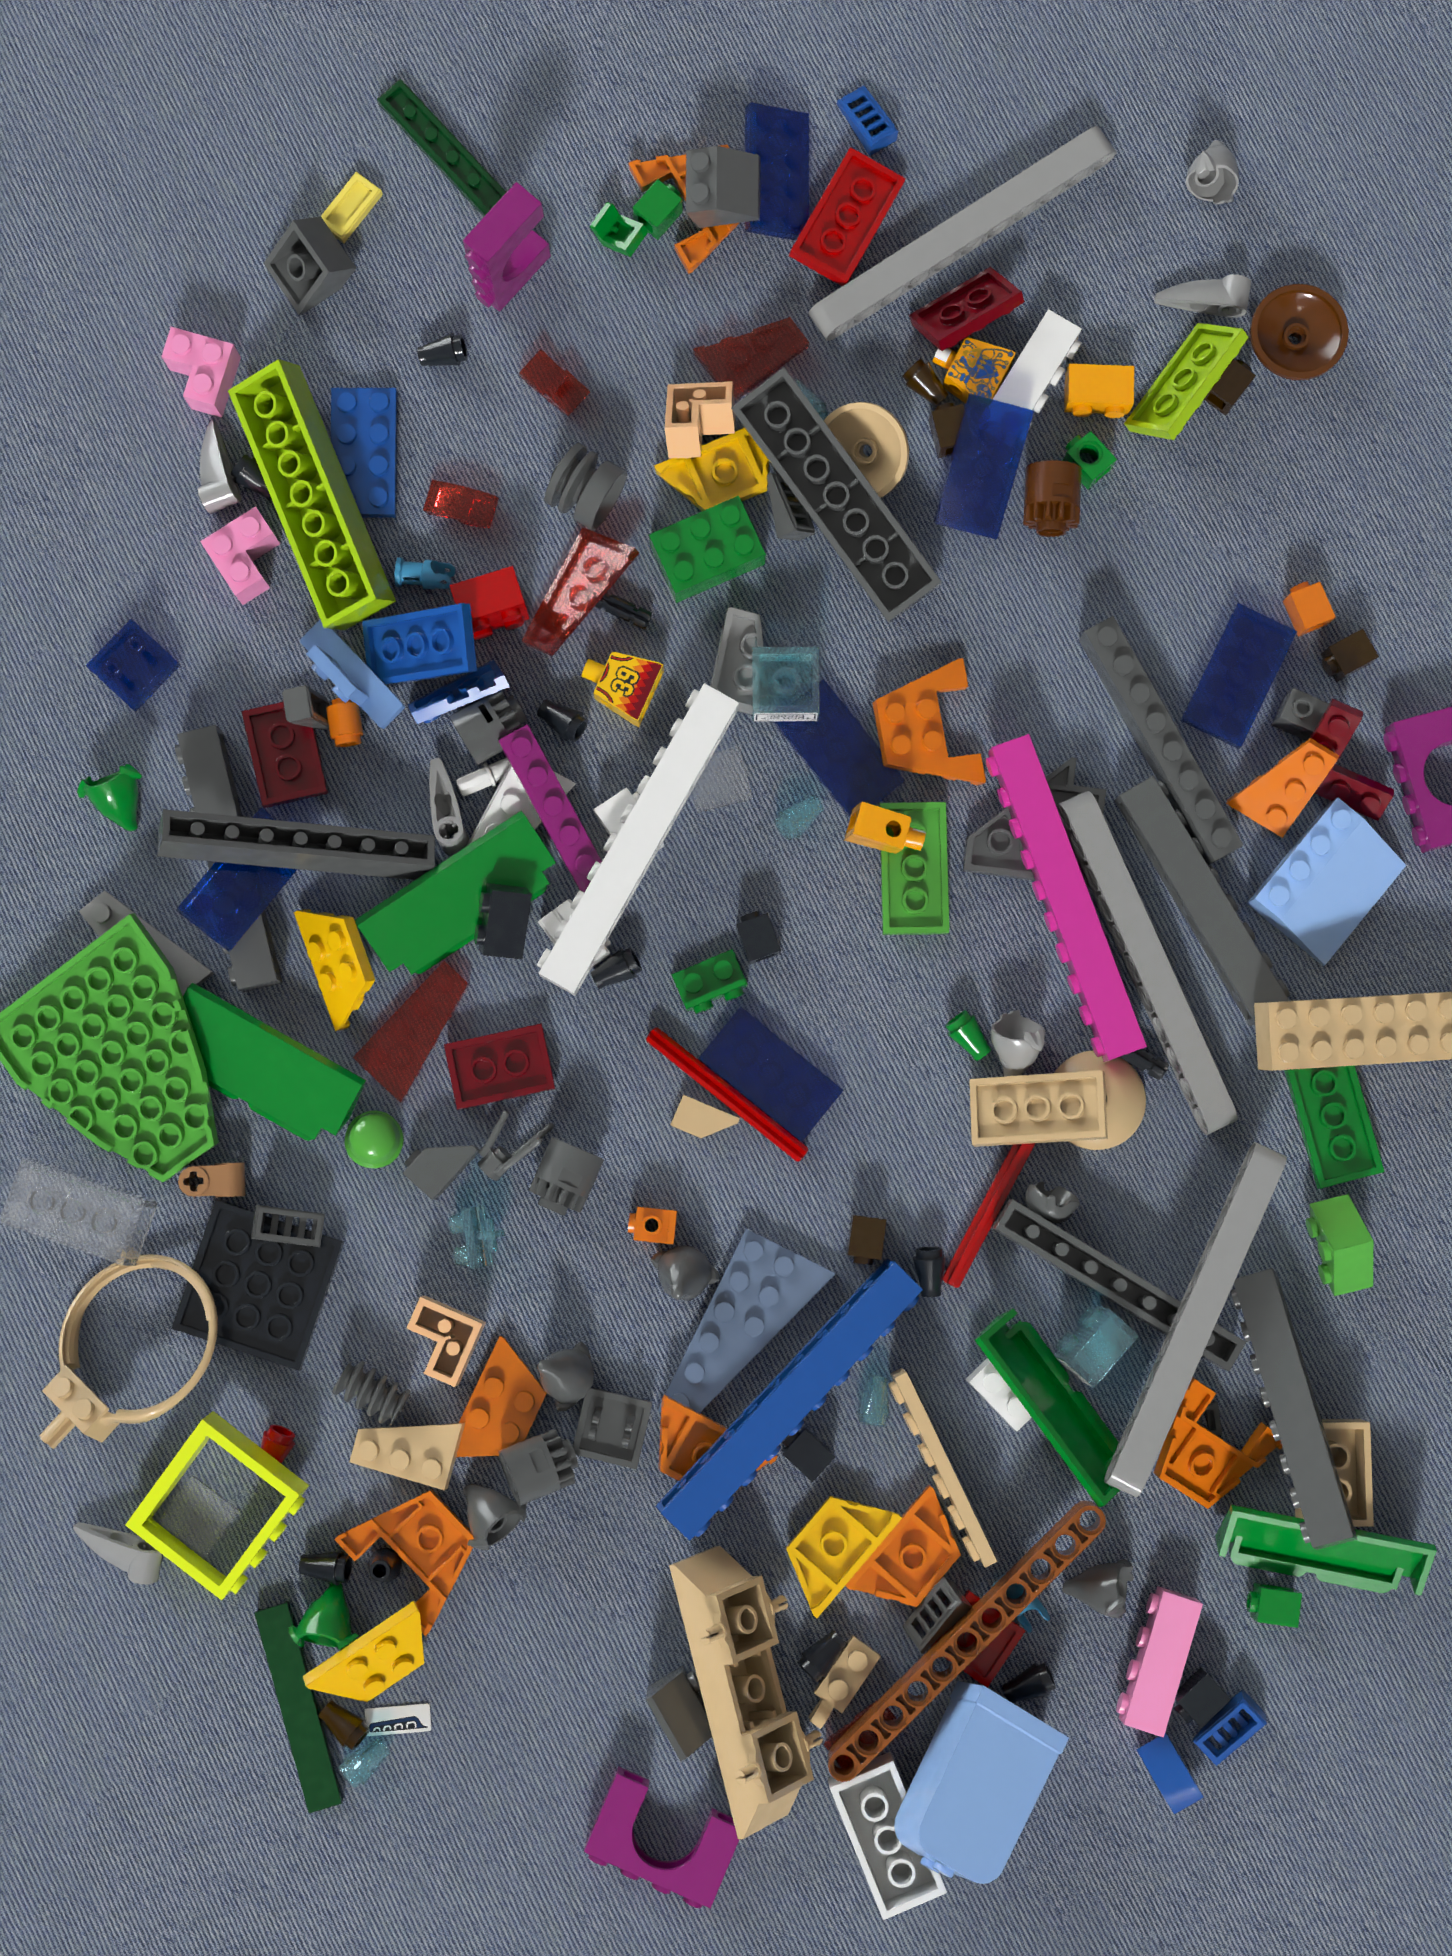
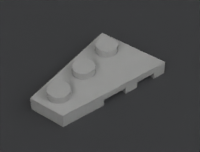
[710,607,771,715]

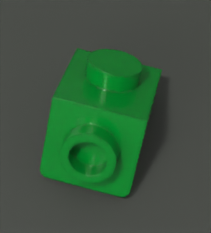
[590,202,648,258]

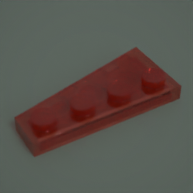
[521,527,639,656]
[353,961,469,1103]

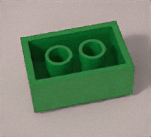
[649,495,766,603]

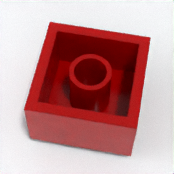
[449,566,530,640]

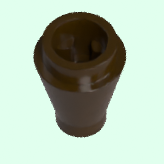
[902,358,949,407]
[319,1700,370,1751]

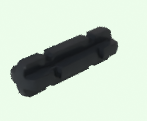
[589,587,652,629]
[1121,1048,1169,1080]

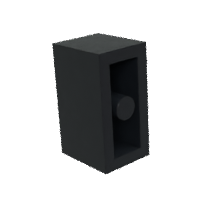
[474,883,532,959]

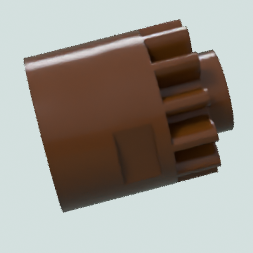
[1023,460,1082,537]

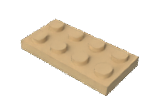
[969,1070,1108,1147]

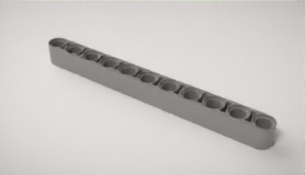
[808,126,1117,341]
[1057,791,1238,1135]
[1104,1142,1287,1497]

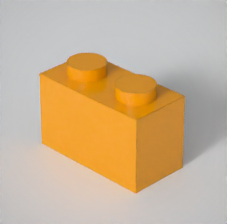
[1064,364,1134,418]

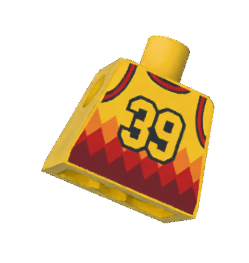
[581,652,664,727]

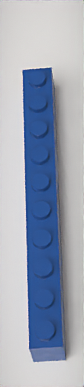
[655,1258,923,1541]

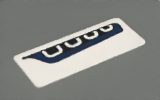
[365,1703,431,1736]

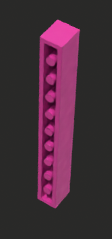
[986,734,1147,1062]

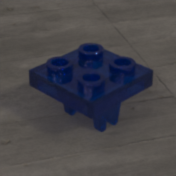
[85,619,181,712]

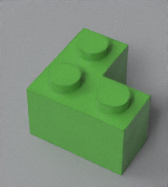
[1306,1194,1374,1296]

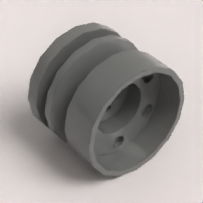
[544,443,627,531]

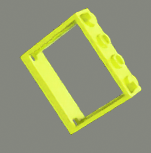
[125,1411,309,1600]

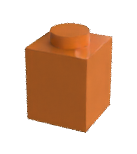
[1283,581,1336,637]

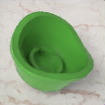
[345,1110,404,1168]

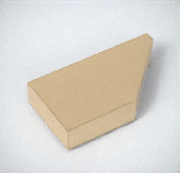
[670,1095,740,1138]

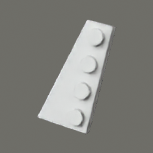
[466,764,576,846]

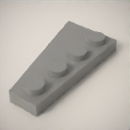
[79,891,214,996]

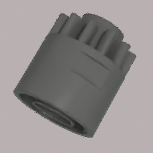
[449,690,528,765]
[528,1137,604,1216]
[499,1429,578,1506]

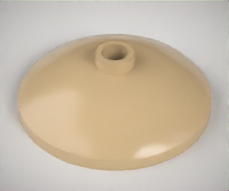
[824,402,909,498]
[1054,1051,1146,1150]

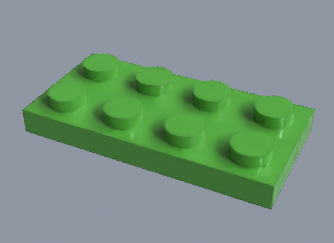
[879,802,949,935]

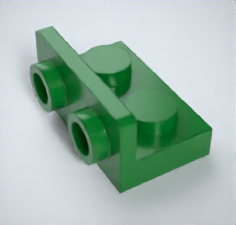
[671,949,748,1014]

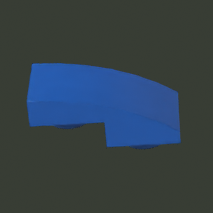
[1136,1733,1204,1814]

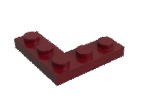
[1310,699,1394,821]

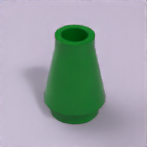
[945,1010,992,1061]

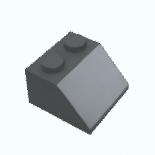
[686,146,761,228]
[263,216,356,315]
[646,1666,712,1761]

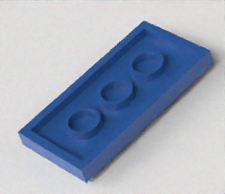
[331,388,398,518]
[362,603,477,685]

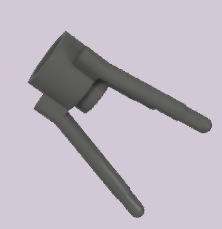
[478,1111,554,1181]

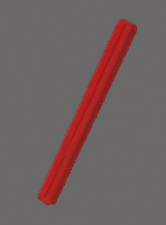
[646,1027,808,1162]
[942,1143,1036,1288]

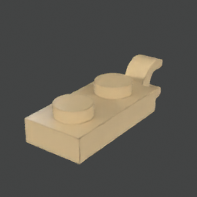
[808,1634,881,1729]

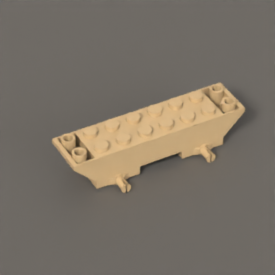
[669,1546,823,1839]

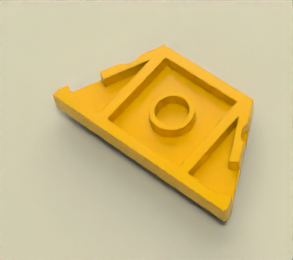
[654,428,769,511]
[294,909,375,1031]
[786,1496,902,1618]
[302,1601,424,1702]

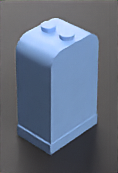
[894,1681,1069,1884]

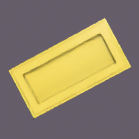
[321,172,383,244]

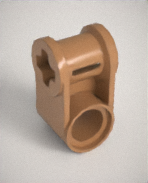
[178,1162,246,1197]

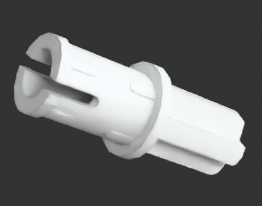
[456,758,510,796]

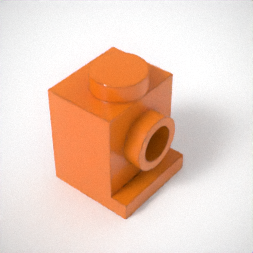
[628,1207,677,1244]

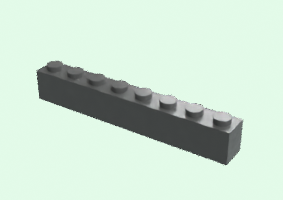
[1079,616,1243,866]
[175,725,283,993]
[1114,775,1290,1026]
[157,809,435,880]
[991,1199,1246,1371]
[1231,1268,1358,1550]

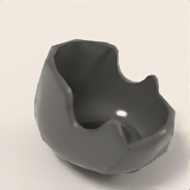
[1025,1181,1080,1224]

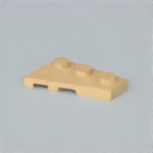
[349,1423,465,1490]

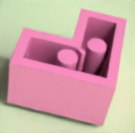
[161,327,241,418]
[200,506,280,605]

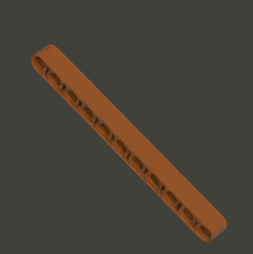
[827,1500,1106,1782]

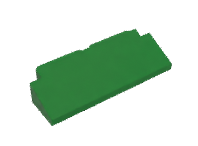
[355,810,556,975]
[183,983,366,1141]
[975,1308,1120,1508]
[1215,1505,1437,1596]

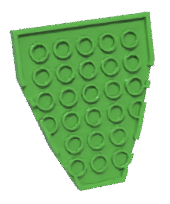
[0,913,219,1182]

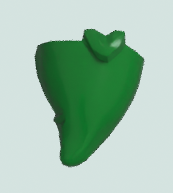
[77,764,143,831]
[289,1583,359,1650]

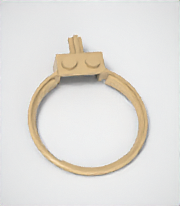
[39,1254,218,1449]

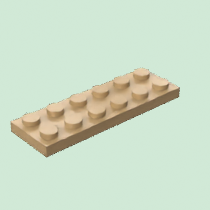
[888,1368,997,1568]

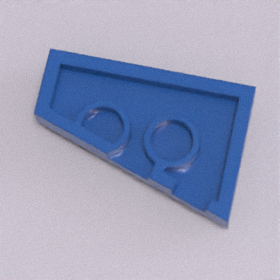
[407,660,510,724]

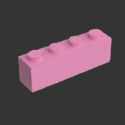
[1116,1586,1203,1738]

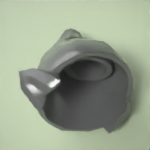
[650,1246,720,1301]
[537,1341,594,1412]
[463,1484,527,1550]
[1062,1559,1134,1619]

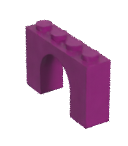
[462,182,551,312]
[1383,707,1452,853]
[584,1766,740,1909]

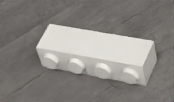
[979,309,1082,447]

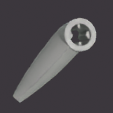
[1154,275,1251,318]
[198,420,241,514]
[429,758,469,856]
[73,1522,162,1584]

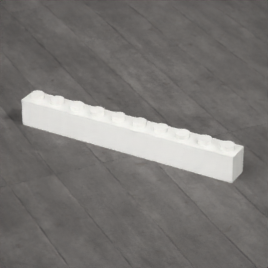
[537,683,739,996]

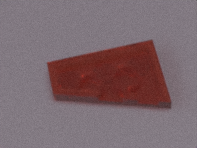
[693,317,809,401]

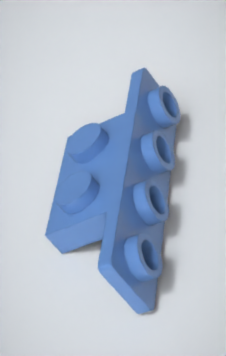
[300,619,405,729]

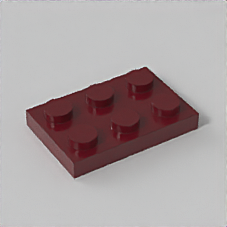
[909,266,1025,351]
[241,702,329,808]
[444,1023,556,1110]

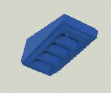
[836,85,898,156]
[1192,1689,1267,1766]

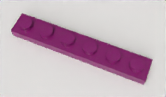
[498,724,602,893]

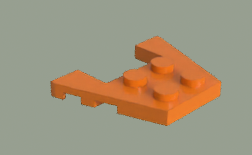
[628,144,739,274]
[872,658,986,785]
[1153,1377,1283,1509]
[334,1489,474,1636]

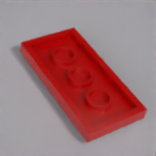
[789,147,906,286]

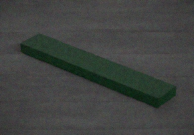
[377,79,506,217]
[254,1601,344,1813]

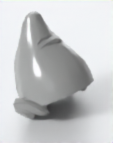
[1186,140,1239,205]
[990,1010,1046,1077]

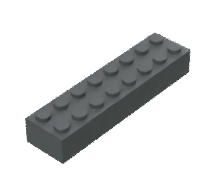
[731,367,942,623]

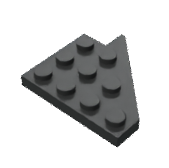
[963,757,1106,888]

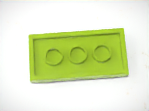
[1124,323,1249,440]

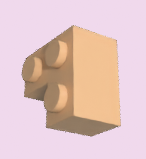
[665,381,736,458]
[407,1296,486,1387]

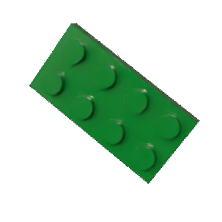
[1284,1065,1385,1189]

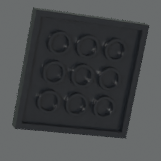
[171,1200,345,1371]

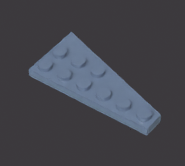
[657,1229,836,1413]

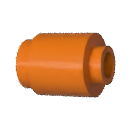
[326,698,363,747]

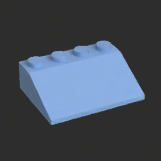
[1246,798,1406,966]

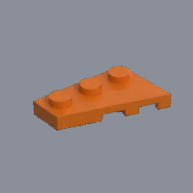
[1226,738,1339,838]

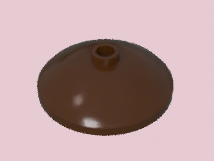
[1250,284,1349,381]

